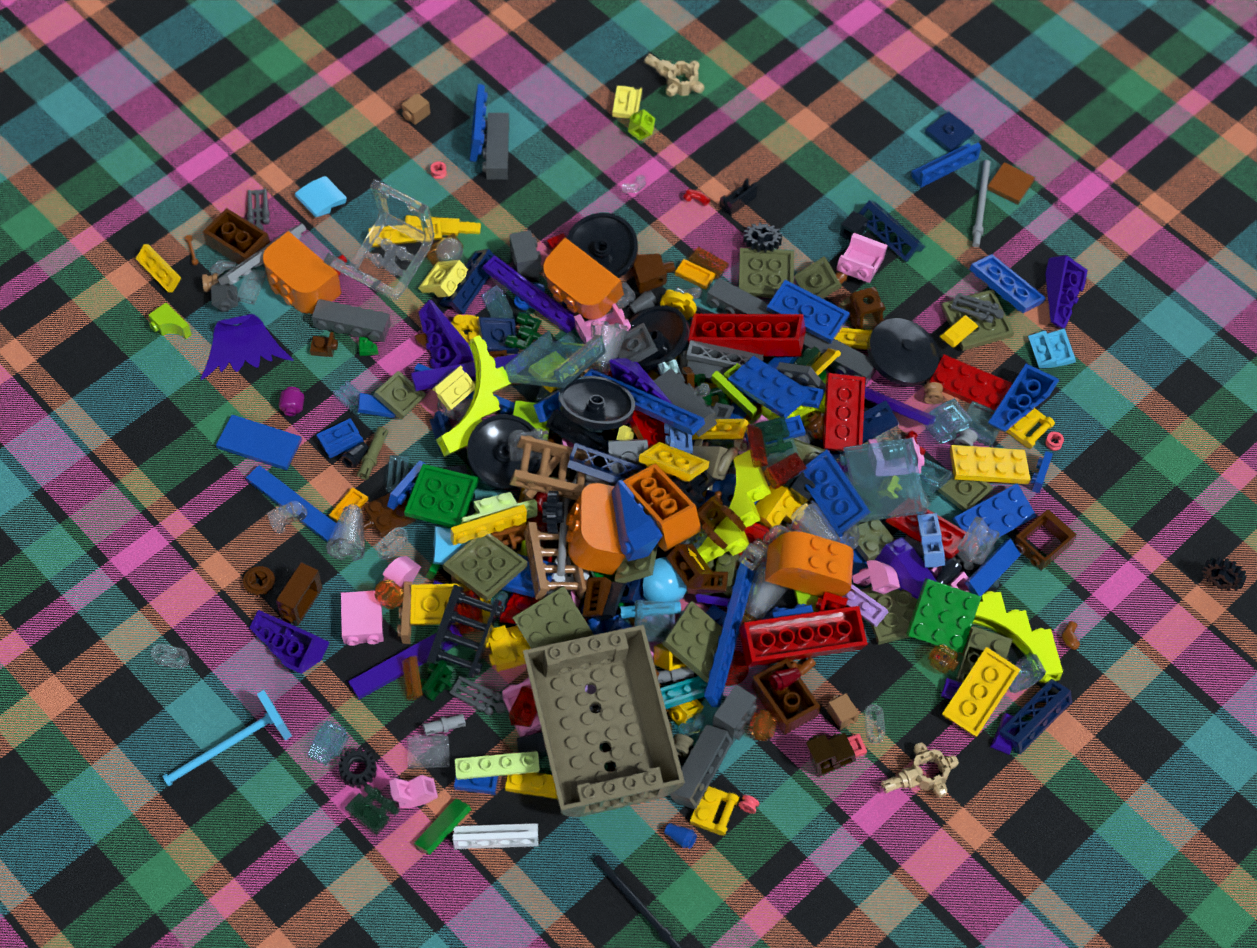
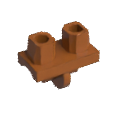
[491,522,526,550]

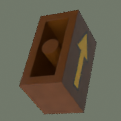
[666,544,714,588]

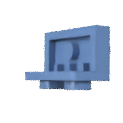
[664,423,693,454]

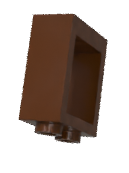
[1014,509,1077,571]
[276,562,323,626]

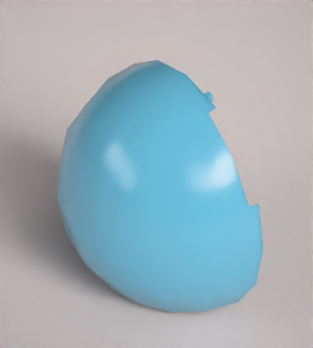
[642,557,687,604]

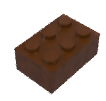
[203,208,270,265]
[751,658,820,735]

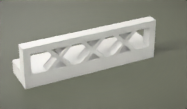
[453,823,538,849]

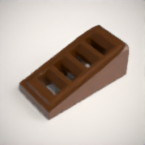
[687,571,729,594]
[582,577,612,617]

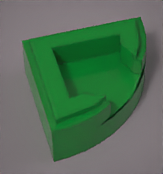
[359,337,379,356]

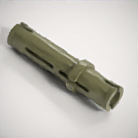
[357,427,388,480]

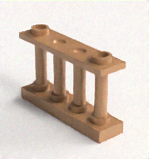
[510,435,595,500]
[524,522,587,600]

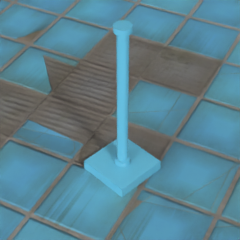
[163,690,292,786]

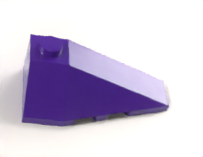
[1045,255,1088,329]
[419,300,474,369]
[609,358,672,404]
[875,537,937,599]
[249,610,330,674]

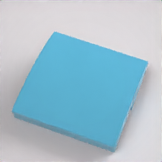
[295,176,347,217]
[1028,328,1076,368]
[433,527,471,565]

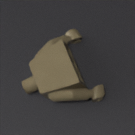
[692,439,747,491]

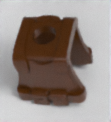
[846,287,886,330]
[697,496,746,549]

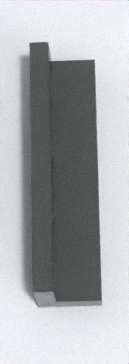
[686,340,763,368]

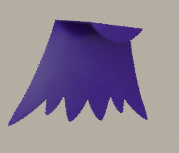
[200,314,294,380]

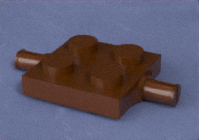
[359,493,416,537]

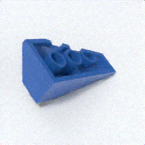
[988,364,1059,432]
[612,480,663,561]

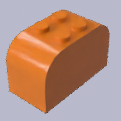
[263,231,341,314]
[544,238,624,320]
[623,463,701,551]
[566,483,626,575]
[765,531,854,597]

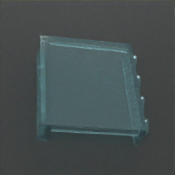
[505,331,606,388]
[839,438,927,526]

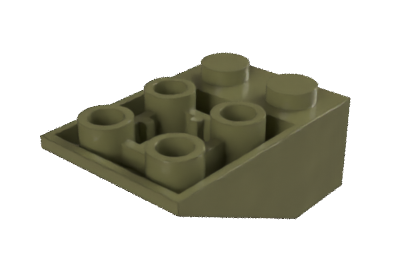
[685,552,743,598]
[956,626,1013,683]

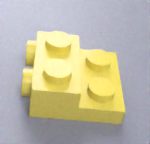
[418,260,468,297]

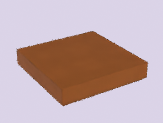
[987,162,1035,205]

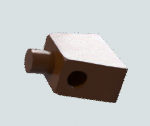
[631,253,675,293]

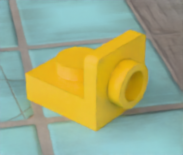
[668,699,704,727]

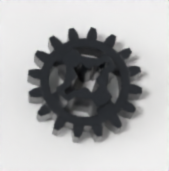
[743,223,782,253]
[674,478,705,510]
[542,491,564,534]
[1202,557,1247,591]

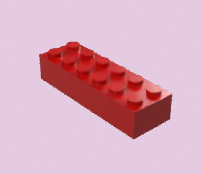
[688,314,806,357]
[739,606,868,667]

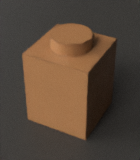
[402,93,430,125]
[827,694,859,730]

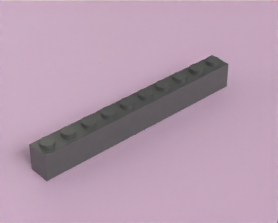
[706,278,876,386]

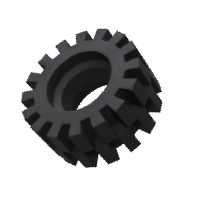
[338,747,377,788]

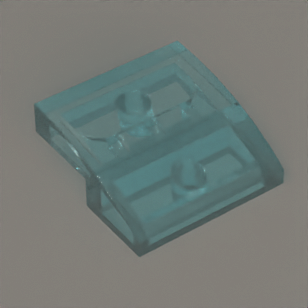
[924,398,973,445]

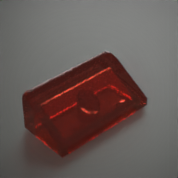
[746,424,768,468]
[457,590,483,634]
[509,686,537,727]

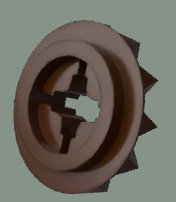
[243,566,275,596]

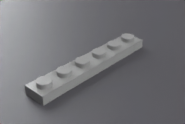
[218,223,306,285]

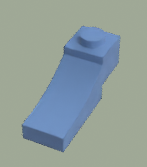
[917,513,945,568]

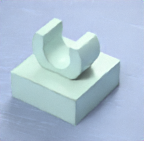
[658,359,681,376]

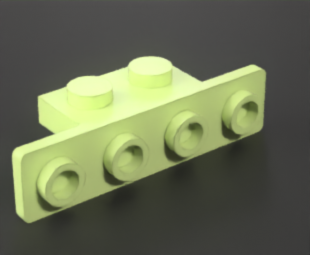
[462,492,537,524]
[455,751,539,780]

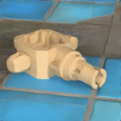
[645,54,704,97]
[881,743,959,798]

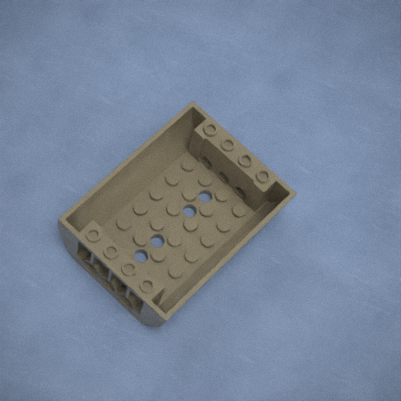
[523,625,685,817]

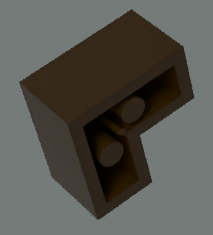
[806,733,856,777]

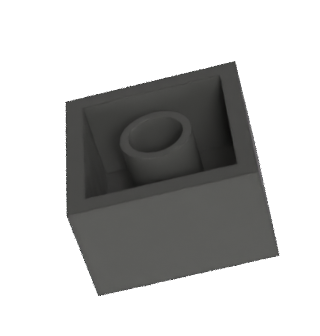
[509,230,542,282]
[713,685,758,745]

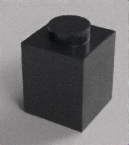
[840,211,868,241]

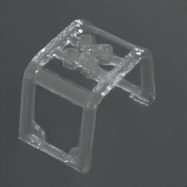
[323,179,435,301]

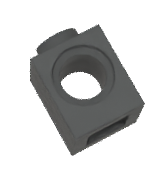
[211,283,238,312]

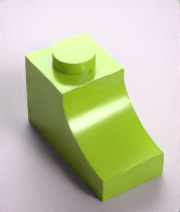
[149,303,192,339]

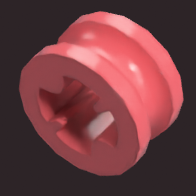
[431,161,447,179]
[1045,432,1064,451]
[739,795,760,814]

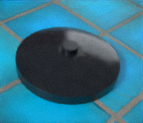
[567,213,638,278]
[629,305,690,370]
[867,318,939,386]
[558,376,635,430]
[466,414,542,490]

